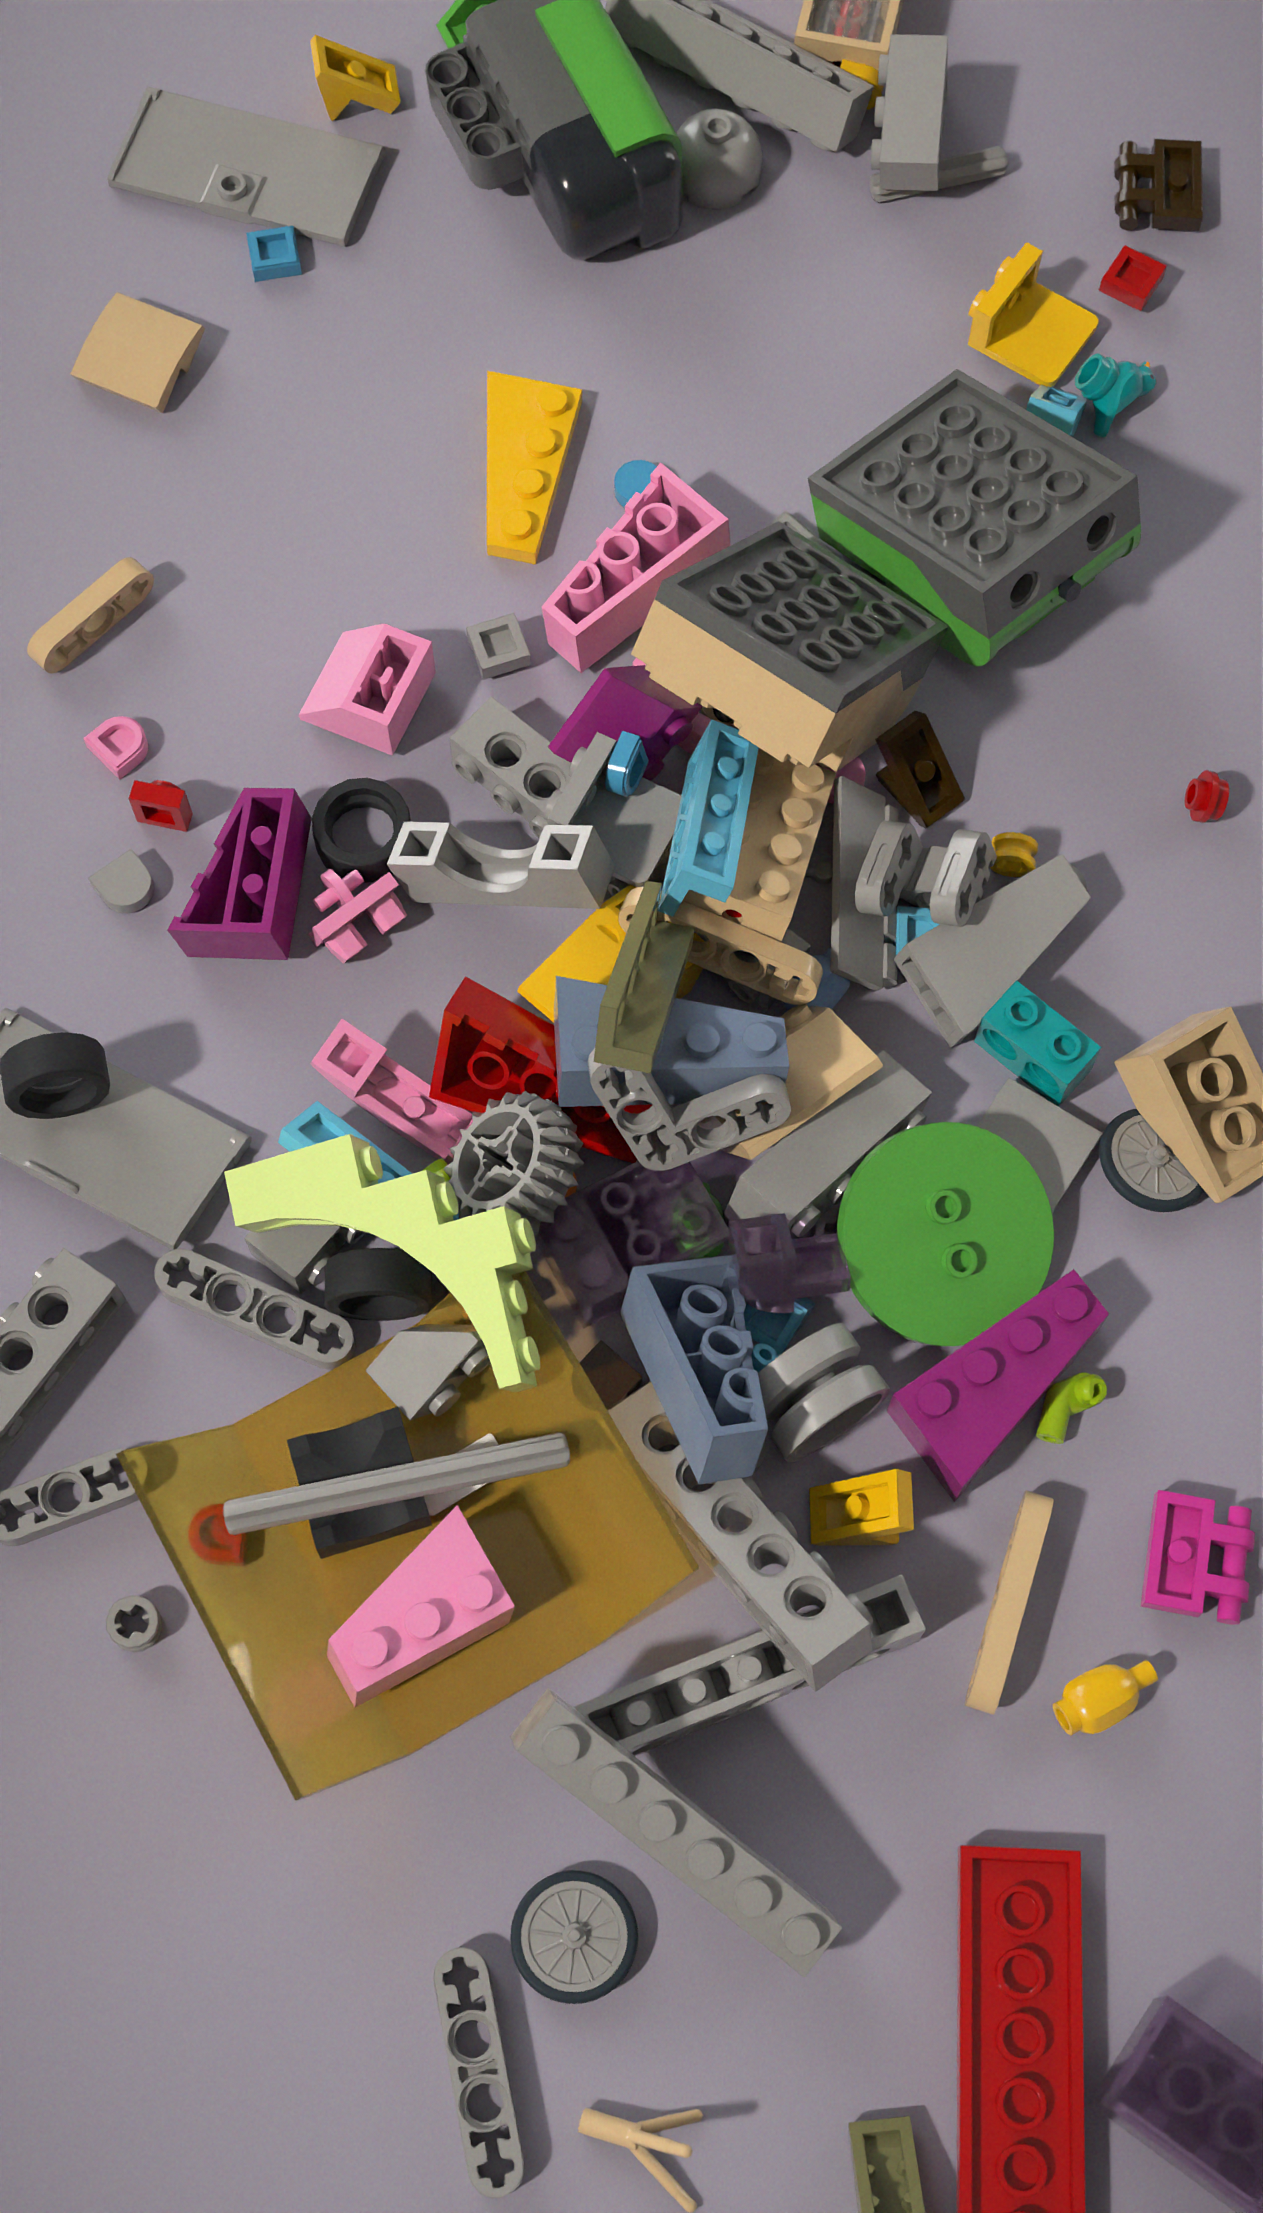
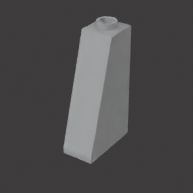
[894,853,1091,1048]

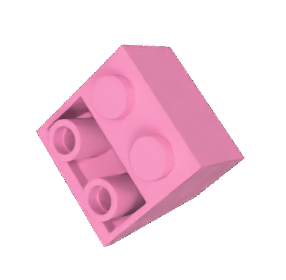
[299,624,436,756]

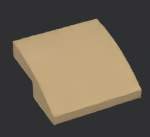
[70,292,205,414]

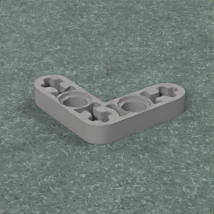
[588,1048,791,1171]

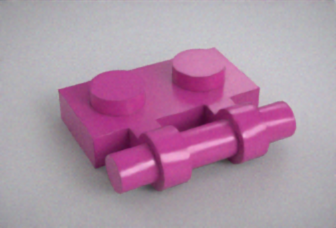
[1140,1490,1255,1625]

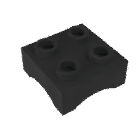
[287,1407,432,1559]

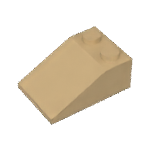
[1114,1006,1263,1203]

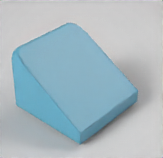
[743,1275,815,1356]

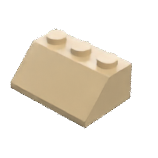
[699,1004,883,1160]

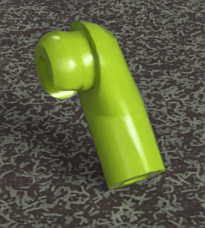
[1036,1372,1107,1444]

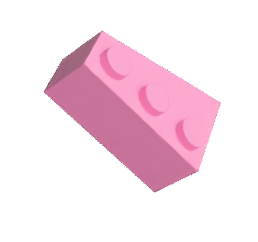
[327,1505,515,1707]

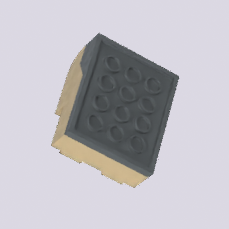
[631,521,949,772]

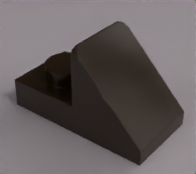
[875,710,966,828]

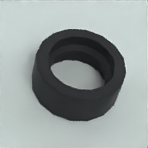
[311,777,411,883]
[0,1032,110,1119]
[324,1248,432,1321]

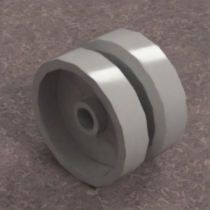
[758,1323,890,1462]

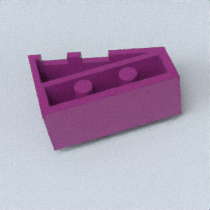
[167,788,312,960]

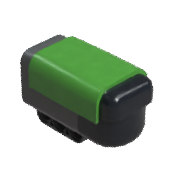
[425,0,683,260]

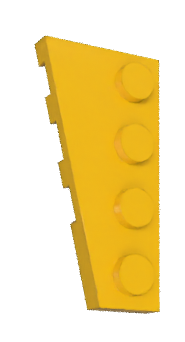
[486,371,582,565]

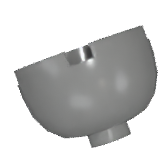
[676,108,763,209]

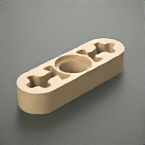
[27,557,154,674]

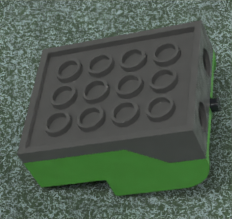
[808,369,1141,666]

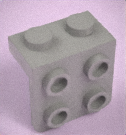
[543,732,682,887]

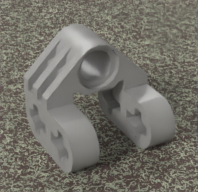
[855,820,997,927]

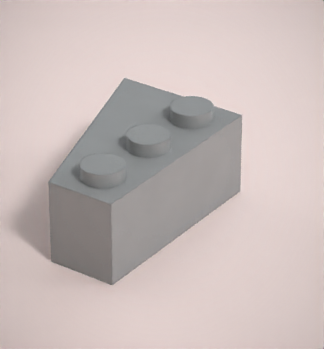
[871,34,948,191]

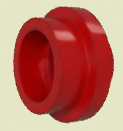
[1184,770,1229,823]

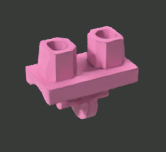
[308,869,407,964]

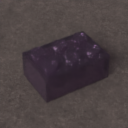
[1089,1995,1263,2213]

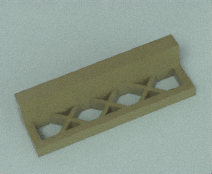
[593,881,695,1074]

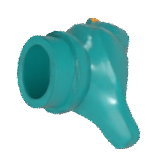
[1075,353,1156,438]

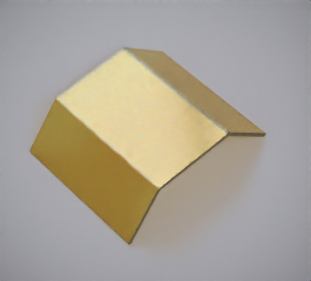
[116,1271,700,1802]

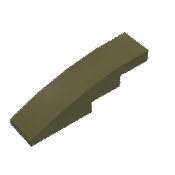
[848,2116,925,2213]

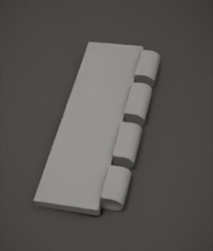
[831,776,899,991]

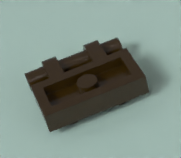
[1114,139,1203,231]

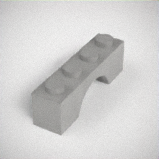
[387,822,615,909]

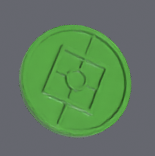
[837,1122,1054,1346]

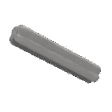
[870,146,1007,202]

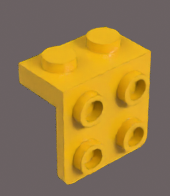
[968,242,1098,387]

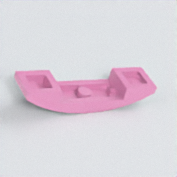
[310,1019,473,1164]

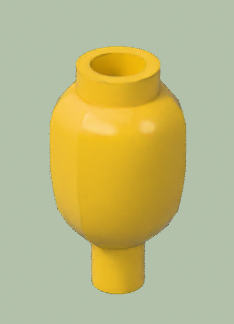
[1053,1660,1158,1736]

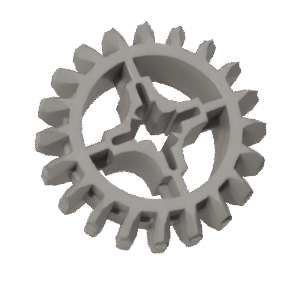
[443,1091,584,1236]

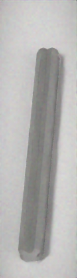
[223,1433,570,1535]

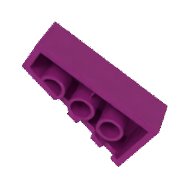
[887,1269,1109,1502]

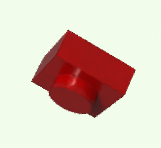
[1099,245,1167,312]
[128,780,193,832]

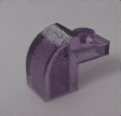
[728,1213,851,1313]

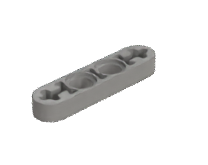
[154,1248,356,1370]
[434,1948,524,2198]

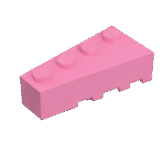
[542,462,730,673]

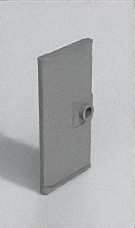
[107,86,386,247]
[0,1008,252,1250]

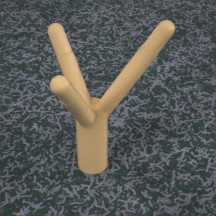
[578,2107,703,2213]

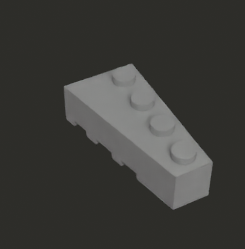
[723,1050,932,1272]

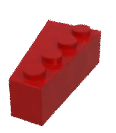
[429,976,652,1164]

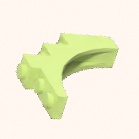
[224,1134,540,1392]

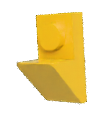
[310,35,401,121]
[809,1469,914,1546]

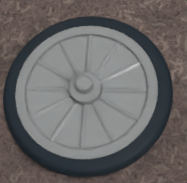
[1099,1109,1205,1212]
[510,1870,638,2004]

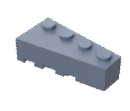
[620,1254,768,1484]

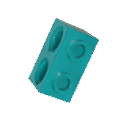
[974,980,1102,1107]

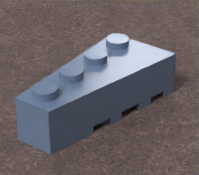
[554,976,789,1107]

